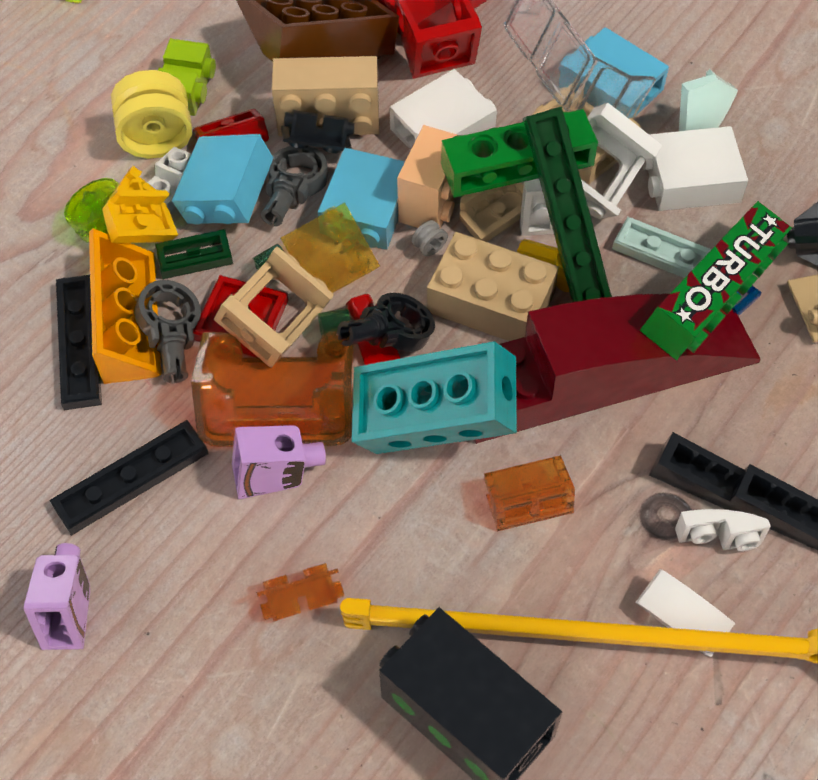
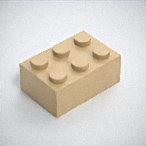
[272,56,379,136]
[427,231,559,341]

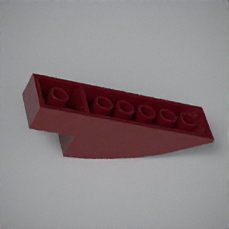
[474,293,761,444]

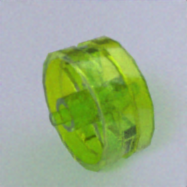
[64,178,119,243]

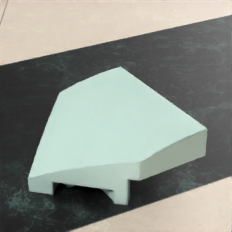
[679,69,738,131]

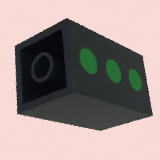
[379,607,563,780]

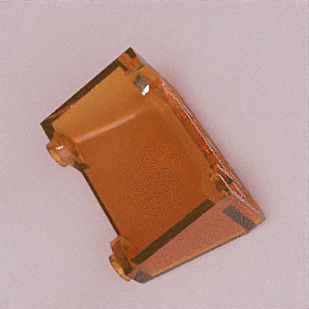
[191,331,355,447]

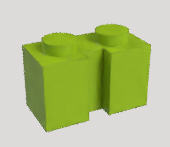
[158,38,216,116]

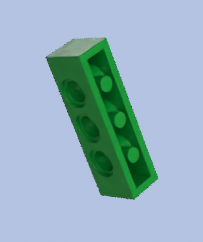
[441,109,598,198]

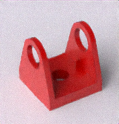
[395,0,482,79]

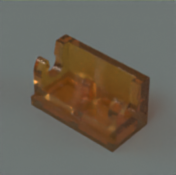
[484,455,575,531]

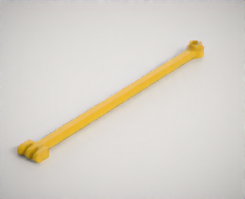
[340,598,818,663]

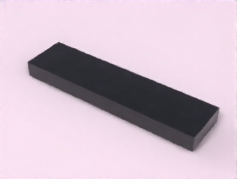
[56,275,102,410]
[49,420,209,536]

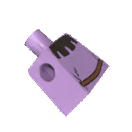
[232,425,326,499]
[23,543,90,650]

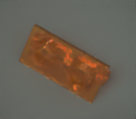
[257,563,344,622]

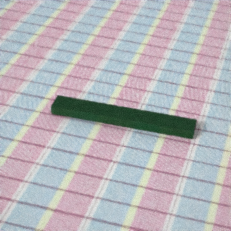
[523,106,612,302]

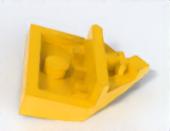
[102,165,178,243]

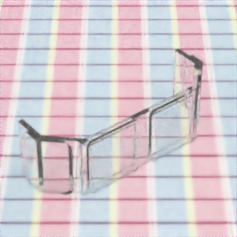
[503,0,656,119]

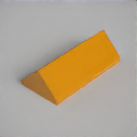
[89,228,161,384]

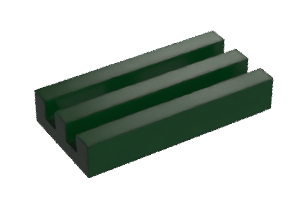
[155,229,233,279]

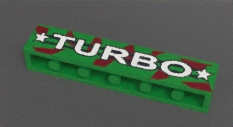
[640,201,792,361]

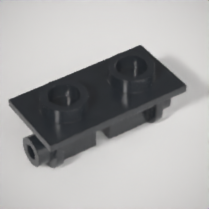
[281,110,355,154]

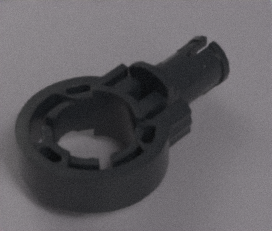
[337,293,435,352]

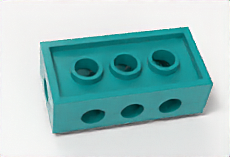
[352,341,517,454]

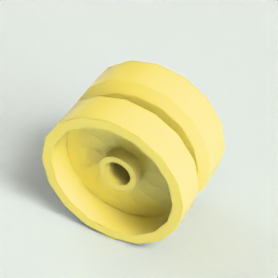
[111,70,192,159]

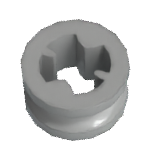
[412,220,448,256]

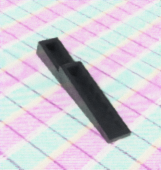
[649,432,818,550]

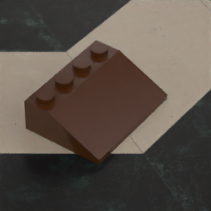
[236,0,399,62]

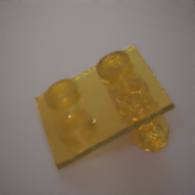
[280,202,380,293]

